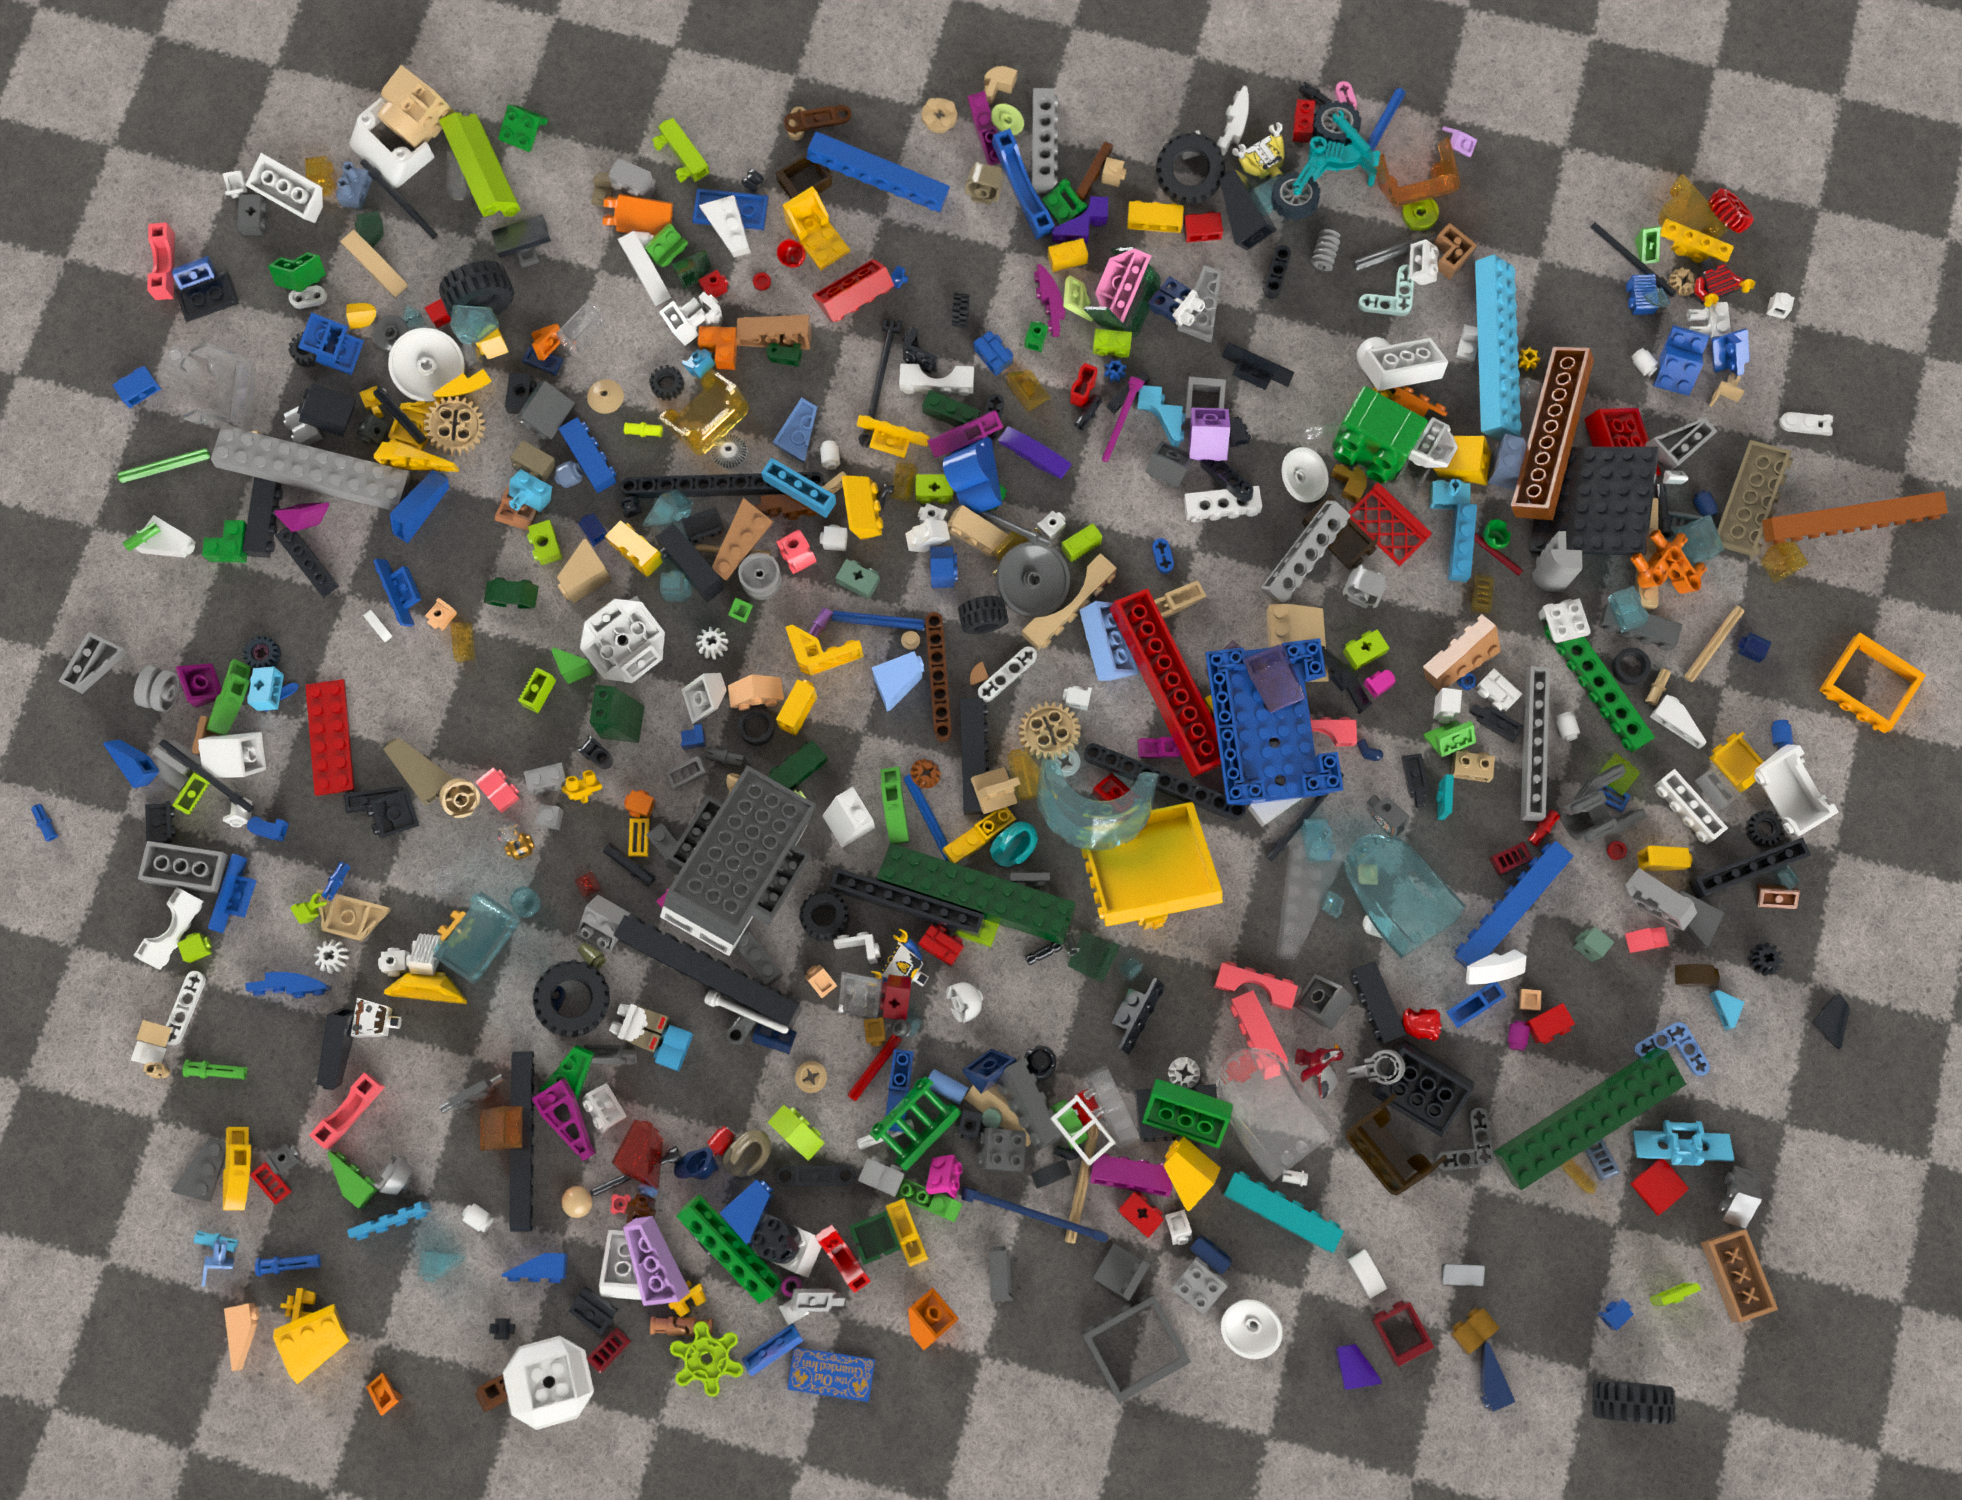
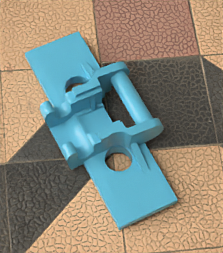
[1633,1120,1734,1166]

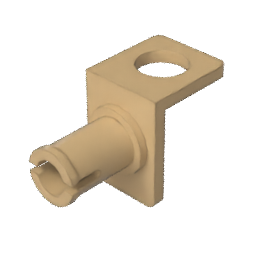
[1709,373,1745,407]

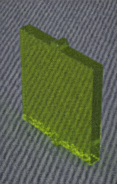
[1598,753,1641,796]

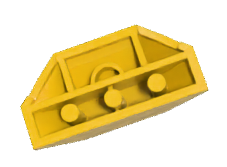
[384,972,467,1004]

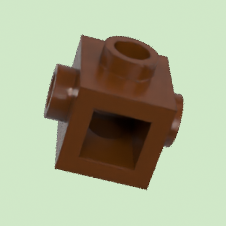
[625,1194,656,1223]

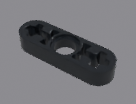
[1107,372,1151,414]

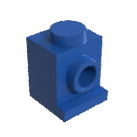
[1597,1298,1634,1331]

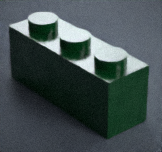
[922,390,980,427]
[768,740,828,790]

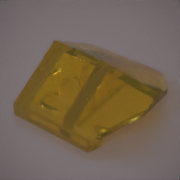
[1761,542,1809,584]

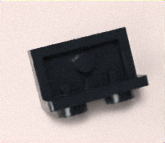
[681,507,724,543]
[145,801,175,843]

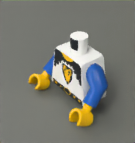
[868,929,929,987]

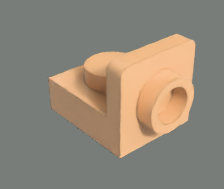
[804,964,837,998]

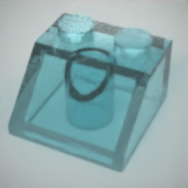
[450,305,499,344]
[642,489,694,527]

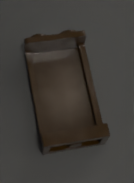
[1302,494,1378,570]

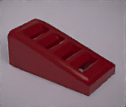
[1489,842,1533,876]
[586,1327,631,1373]

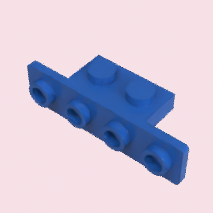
[373,558,422,627]
[208,854,257,933]

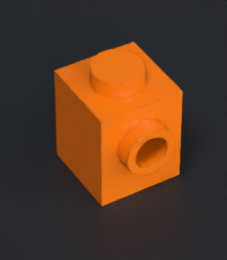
[624,789,656,818]

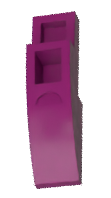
[967,91,1000,166]
[1034,264,1065,337]
[927,410,1003,458]

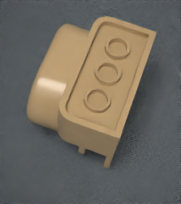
[377,65,455,149]

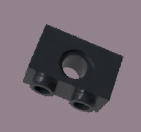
[505,373,537,414]

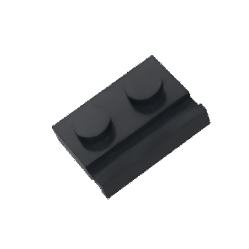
[568,1286,619,1335]

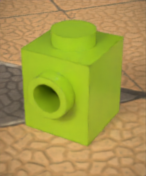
[177,933,212,963]

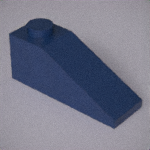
[1480,1342,1516,1412]

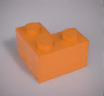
[698,326,737,370]

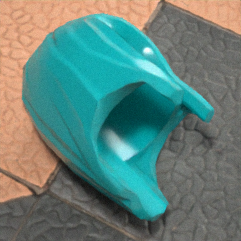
[990,821,1038,867]

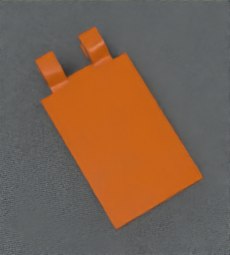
[602,194,673,236]

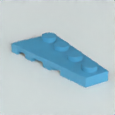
[347,1202,432,1241]

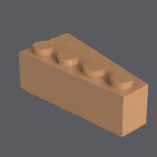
[736,315,812,350]

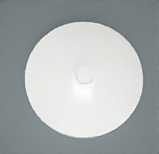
[388,328,465,402]

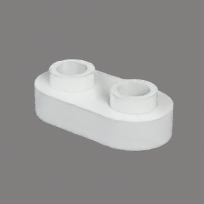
[289,286,327,309]

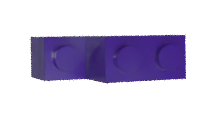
[1052,196,1108,244]

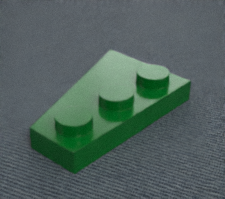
[539,1045,594,1102]

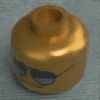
[504,832,535,860]

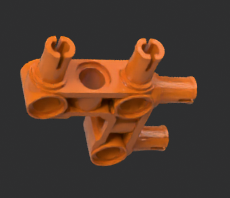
[1630,529,1707,594]

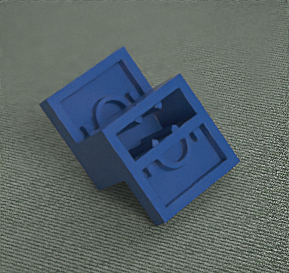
[298,312,364,375]
[1653,325,1709,396]

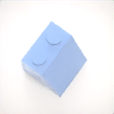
[872,651,924,711]

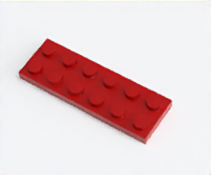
[305,679,355,796]

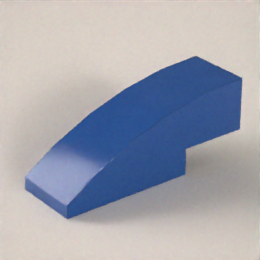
[1446,982,1507,1029]

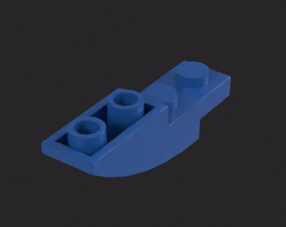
[245,972,331,998]
[885,1049,914,1133]

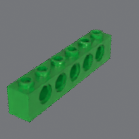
[676,1194,782,1304]

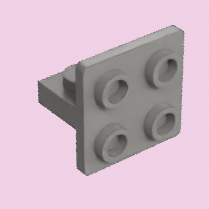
[152,740,201,791]

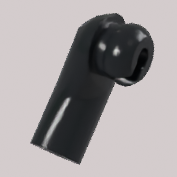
[876,482,894,509]
[1053,1144,1084,1161]

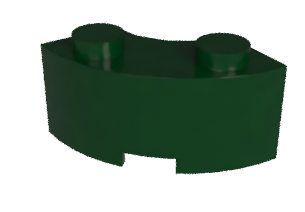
[484,577,539,609]

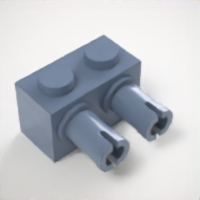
[336,161,372,210]

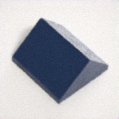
[962,1048,1017,1094]

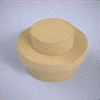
[901,631,920,650]

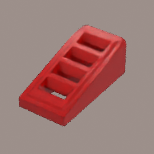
[250,1161,292,1205]

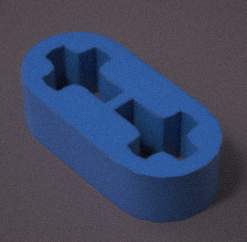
[1152,538,1174,574]

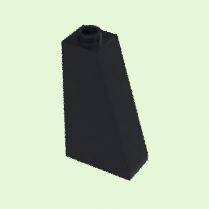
[316,1008,355,1090]

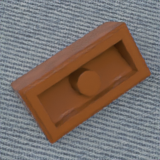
[1757,884,1800,909]

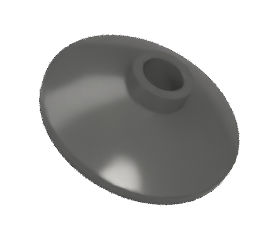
[373,315,408,351]

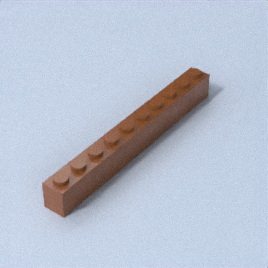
[1762,491,1948,545]

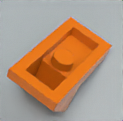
[531,324,564,360]
[366,1373,403,1416]

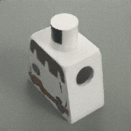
[351,998,402,1038]

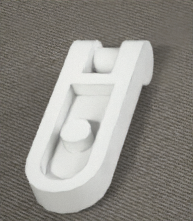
[1779,412,1833,436]

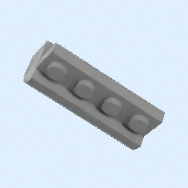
[1532,531,1583,592]

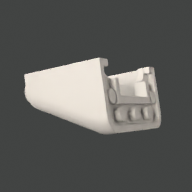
[1754,745,1838,836]

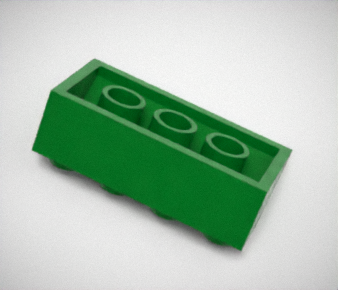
[1142,1078,1233,1148]

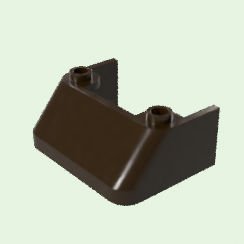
[1345,1093,1447,1195]

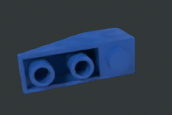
[103,739,160,789]
[502,1253,568,1283]

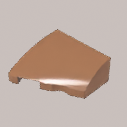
[495,486,537,531]

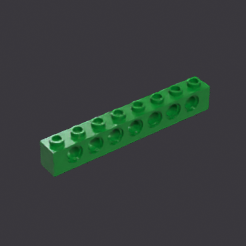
[1544,624,1655,753]

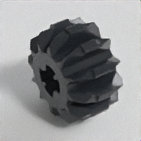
[1747,942,1784,976]

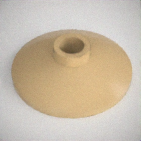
[587,379,624,414]

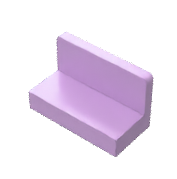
[1442,126,1477,157]

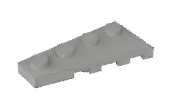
[1177,265,1221,343]

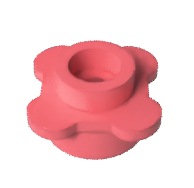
[610,1194,631,1215]

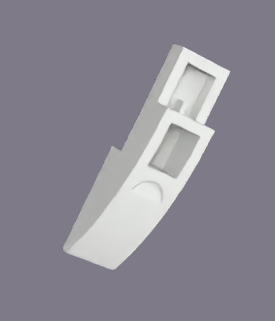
[1217,86,1249,156]

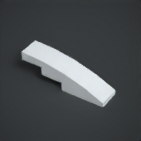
[618,231,671,307]

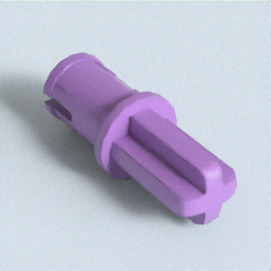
[809,607,833,638]

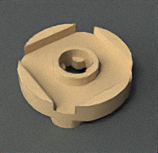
[922,98,957,133]

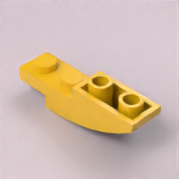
[942,807,1016,864]
[223,1127,251,1210]

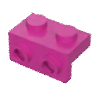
[926,1154,963,1199]

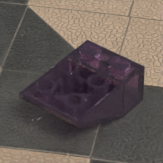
[1244,644,1306,713]

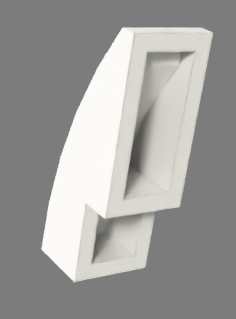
[1466,949,1526,984]

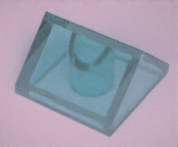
[1674,515,1725,564]

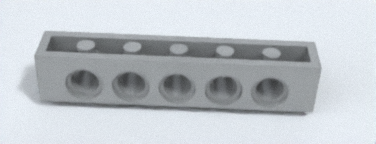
[1032,88,1058,193]
[1260,501,1351,604]

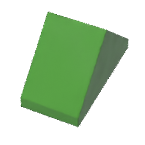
[1635,226,1661,264]

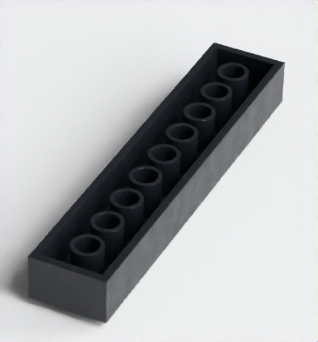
[613,914,802,1030]

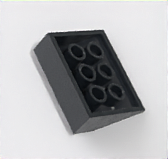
[1372,1040,1474,1137]

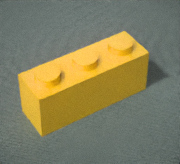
[1127,201,1184,233]

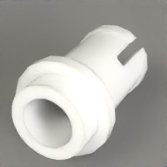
[1282,1169,1308,1187]

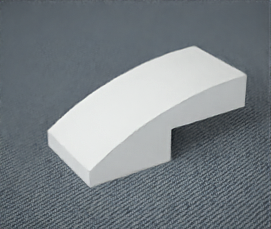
[1347,1249,1387,1299]

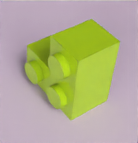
[768,1105,825,1161]

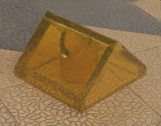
[1007,370,1051,413]

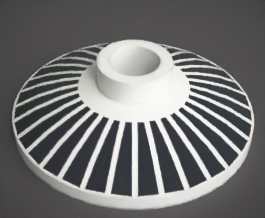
[711,434,748,469]

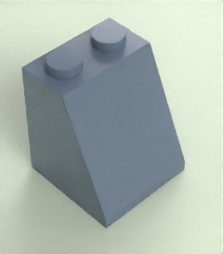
[1488,434,1527,490]

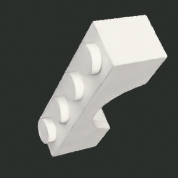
[899,364,974,396]
[134,887,203,970]

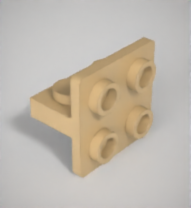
[971,767,1020,814]

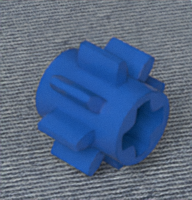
[1104,359,1126,383]

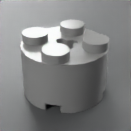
[1342,565,1387,608]

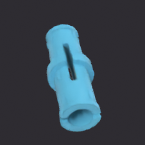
[194,1230,238,1253]

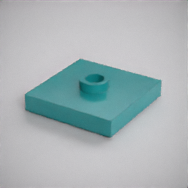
[1436,774,1454,820]

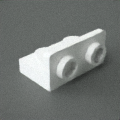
[582,1083,627,1133]

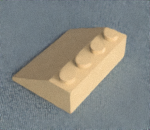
[1266,604,1329,682]

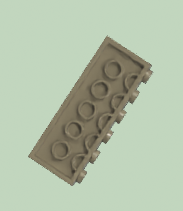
[1712,440,1793,559]

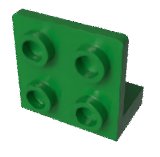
[498,105,548,152]

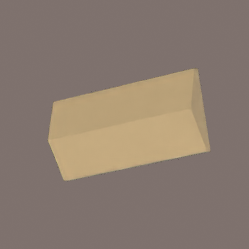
[964,1084,1031,1147]

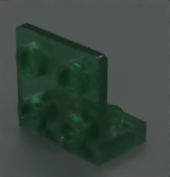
[1068,932,1121,983]

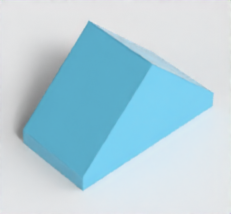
[1709,990,1744,1031]

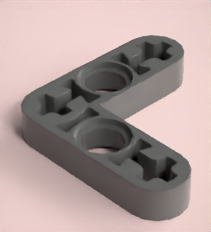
[1435,1108,1494,1170]

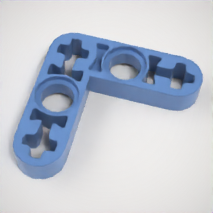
[1635,1022,1710,1076]

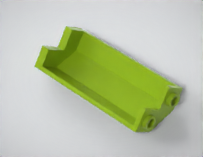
[439,112,521,217]

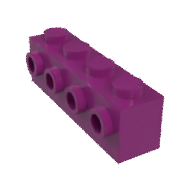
[1089,1153,1172,1197]

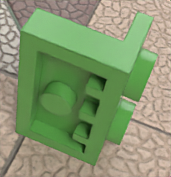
[644,223,688,267]

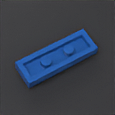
[742,1323,803,1376]

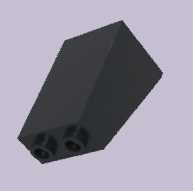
[1220,169,1277,251]

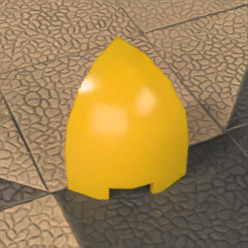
[346,303,376,330]

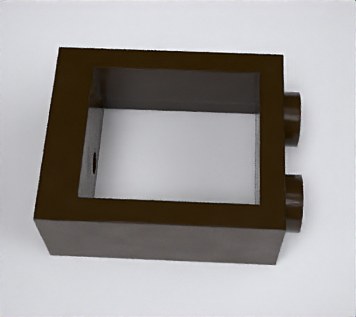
[775,153,833,199]

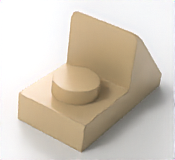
[136,1020,172,1047]

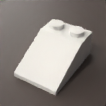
[599,1230,641,1300]

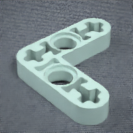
[1358,265,1414,316]

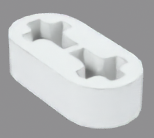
[363,609,393,642]

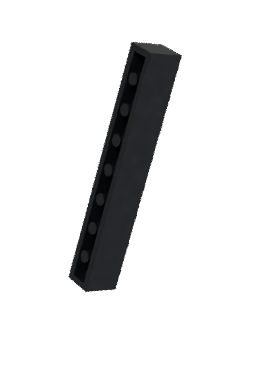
[830,868,986,938]

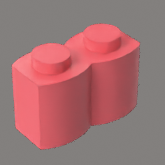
[475,767,520,813]

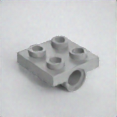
[1171,1257,1229,1315]

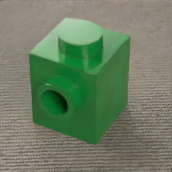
[1024,321,1049,352]

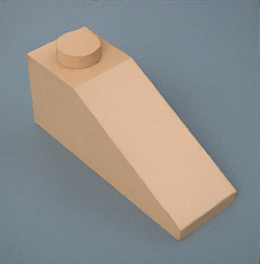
[224,1303,260,1371]

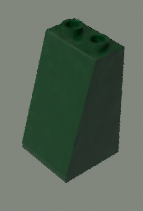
[589,685,645,743]

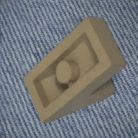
[591,172,613,208]

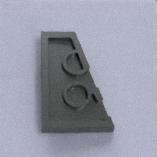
[171,1137,226,1202]

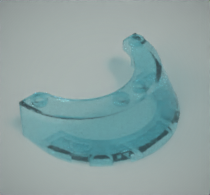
[1037,759,1158,850]

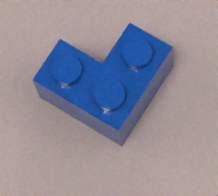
[930,546,958,588]

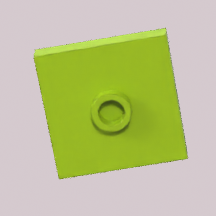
[1649,1282,1701,1306]

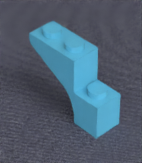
[1137,385,1186,447]

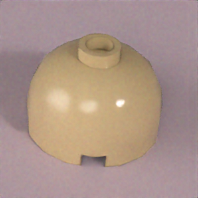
[439,778,480,818]

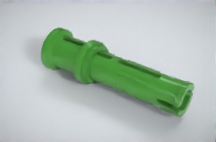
[183,1059,248,1080]

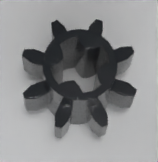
[489,1318,515,1340]

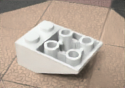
[751,1214,822,1277]

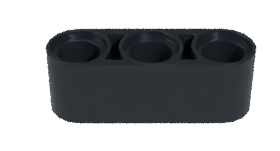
[1264,245,1291,299]

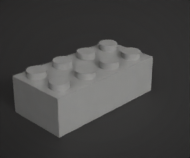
[138,841,231,894]

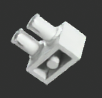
[660,297,706,346]
[1687,302,1731,345]

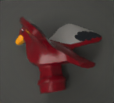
[1295,1044,1344,1099]

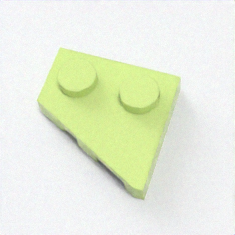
[1063,275,1096,321]

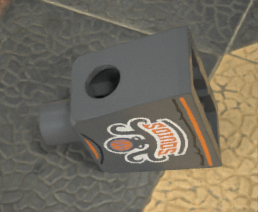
[1367,795,1409,839]

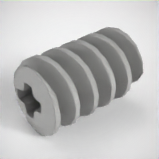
[1311,229,1341,271]

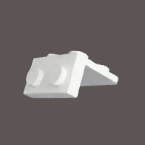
[1538,599,1590,643]
[833,932,881,964]

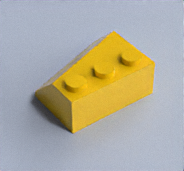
[273,1304,350,1384]

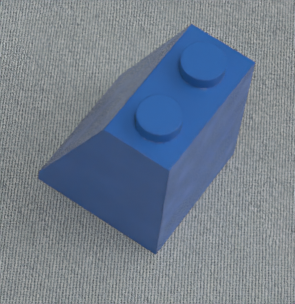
[720,1179,773,1244]

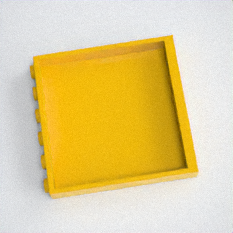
[1077,802,1222,927]

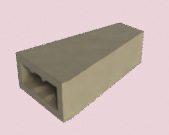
[384,738,454,806]

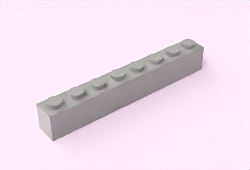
[1520,666,1550,822]

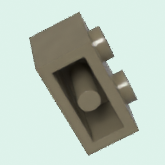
[510,441,556,482]

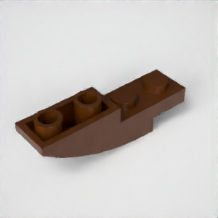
[753,494,817,520]

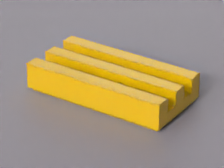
[628,818,650,857]

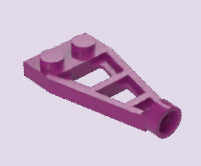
[532,1078,596,1162]

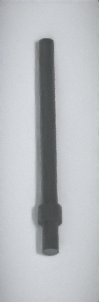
[978,511,1053,548]

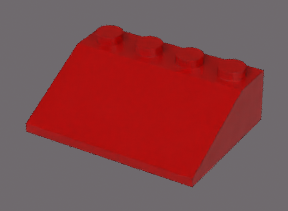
[1584,408,1661,477]

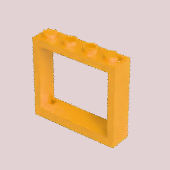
[1819,633,1926,733]

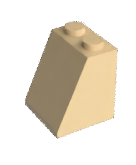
[557,538,612,604]

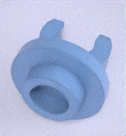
[638,1176,659,1198]

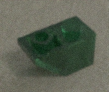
[355,211,384,248]
[672,250,712,289]

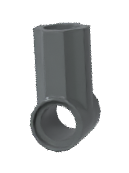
[727,1007,757,1046]

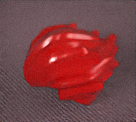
[1402,1008,1442,1042]

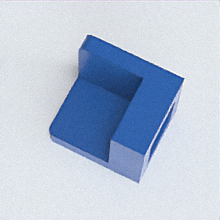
[681,724,706,750]

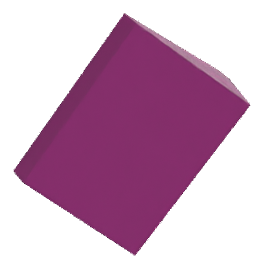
[274,502,329,532]
[176,663,222,708]

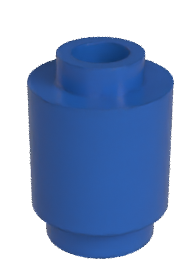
[1771,720,1793,749]

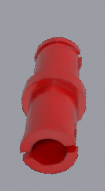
[1527,809,1561,847]

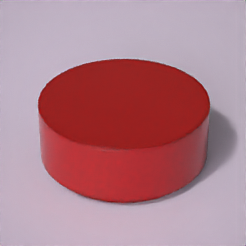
[753,272,771,291]
[1606,841,1627,861]

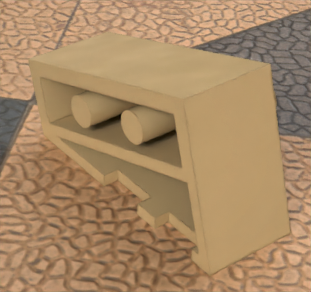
[947,505,1009,557]

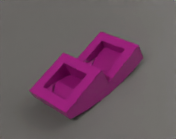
[1137,737,1180,759]

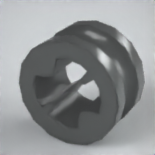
[892,1019,912,1039]

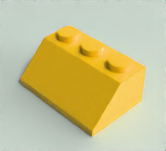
[842,475,884,539]

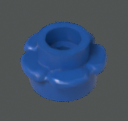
[1457,672,1476,690]

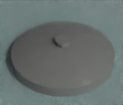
[996,542,1070,617]

